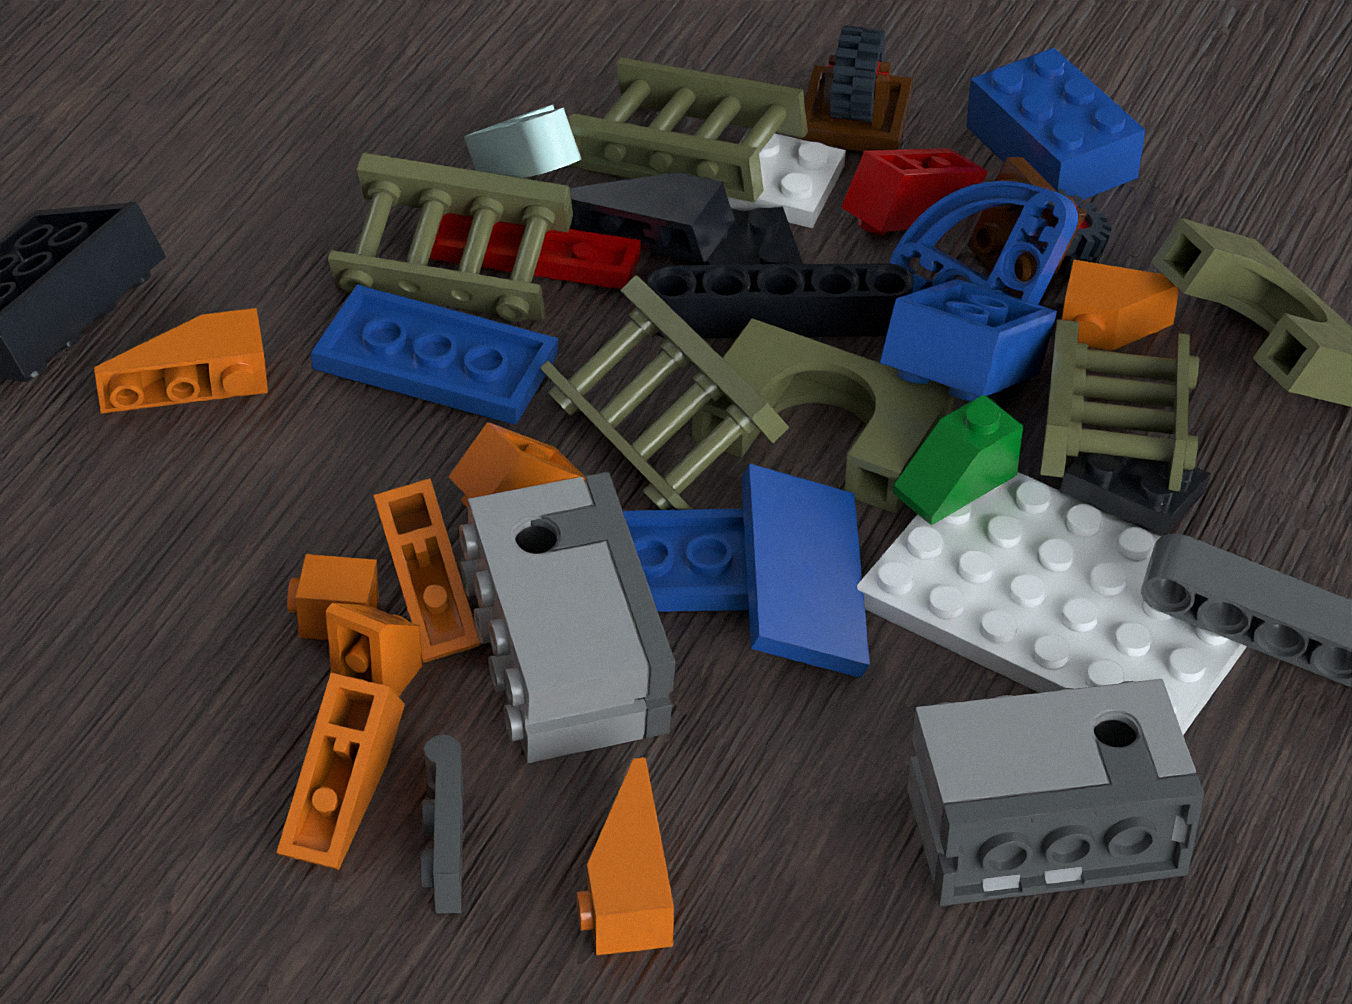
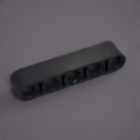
[647,263,914,338]

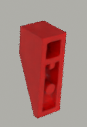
[841,148,988,235]

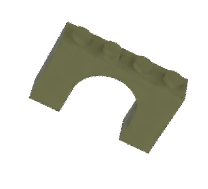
[1151,218,1352,407]
[692,319,954,514]

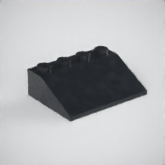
[0,202,166,382]

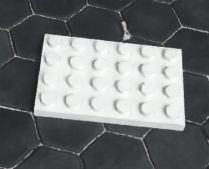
[857,472,1247,735]

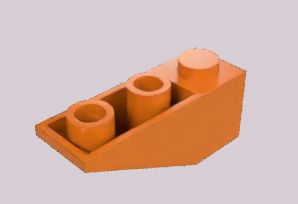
[94,308,268,414]

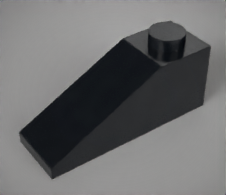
[569,172,735,264]

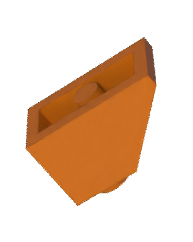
[1062,260,1179,351]
[449,422,585,508]
[325,603,422,697]

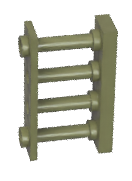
[568,57,808,203]
[328,152,573,322]
[540,275,789,510]
[1040,319,1199,491]

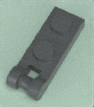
[421,735,464,914]

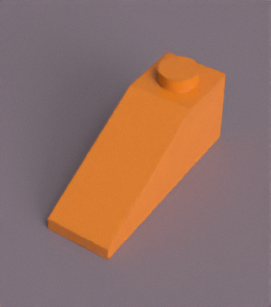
[374,478,481,663]
[276,673,405,870]
[576,757,674,956]

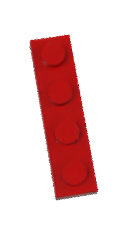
[429,213,641,289]

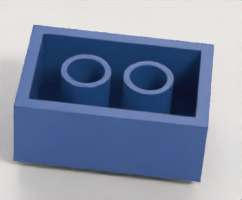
[966,47,1145,200]
[880,279,1057,401]

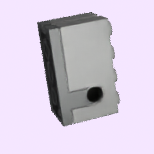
[459,472,675,763]
[907,679,1204,906]

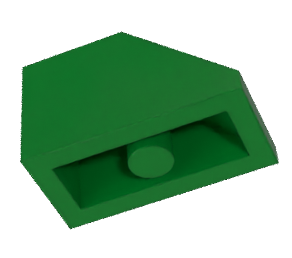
[893,394,1023,526]

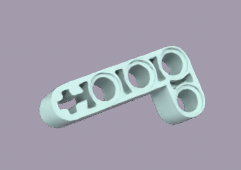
[464,105,581,178]

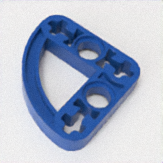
[890,181,1078,305]

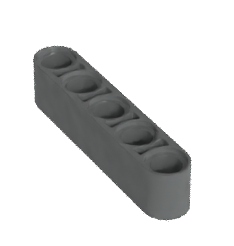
[1141,534,1352,688]

